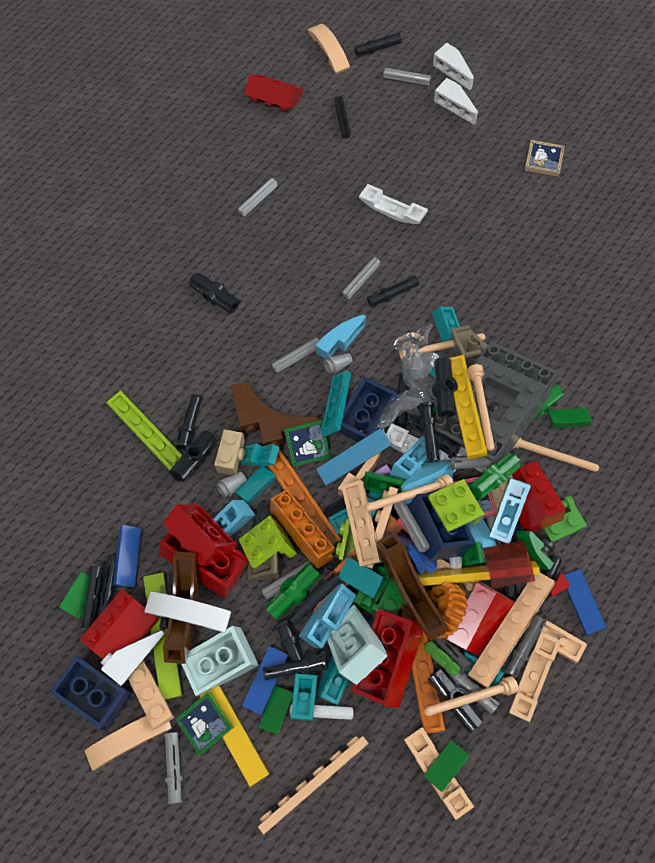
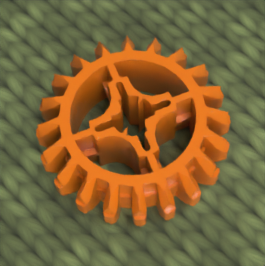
[428,581,468,639]

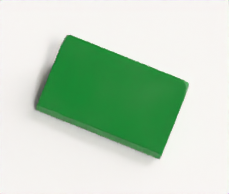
[548,408,592,429]
[363,471,405,494]
[59,572,102,619]
[259,686,293,736]
[423,740,470,792]

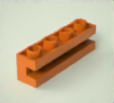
[270,489,335,570]

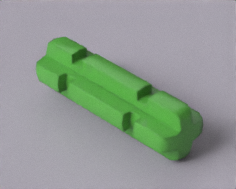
[424,641,460,677]

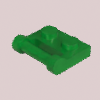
[360,566,402,615]

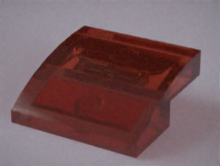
[482,541,535,589]

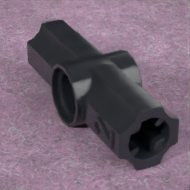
[189,272,240,314]
[432,357,458,418]
[169,430,216,482]
[427,667,483,733]

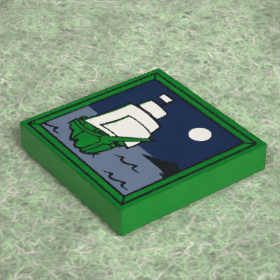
[284,420,331,467]
[176,692,234,756]

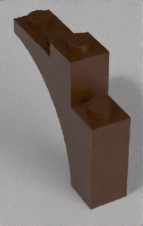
[231,381,318,448]
[376,532,449,641]
[163,551,200,664]

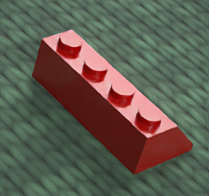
[159,533,249,599]
[352,609,423,708]

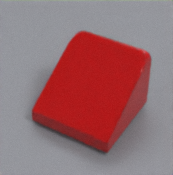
[549,572,570,598]

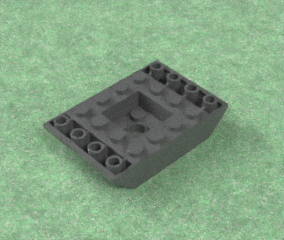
[434,341,558,462]

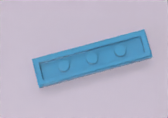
[316,428,392,486]

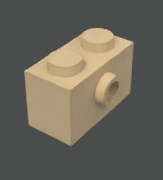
[214,429,245,475]

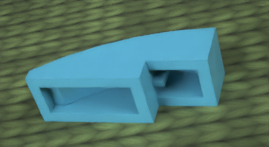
[315,315,366,360]
[299,584,356,649]

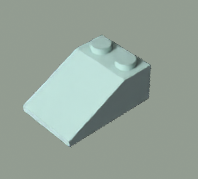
[327,605,387,685]
[182,626,258,696]

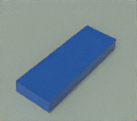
[113,525,141,588]
[564,569,607,635]
[242,646,288,715]

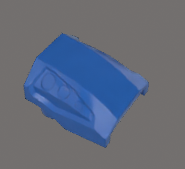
[385,532,437,575]

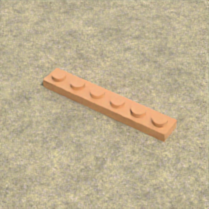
[468,573,555,689]
[258,736,368,834]

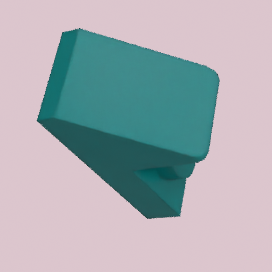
[291,673,317,721]

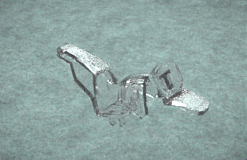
[378,323,439,429]

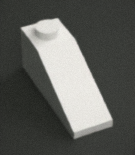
[433,43,474,90]
[434,78,478,124]
[101,631,164,686]

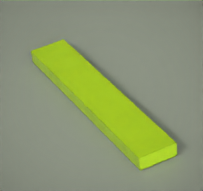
[106,390,182,471]
[143,573,183,700]

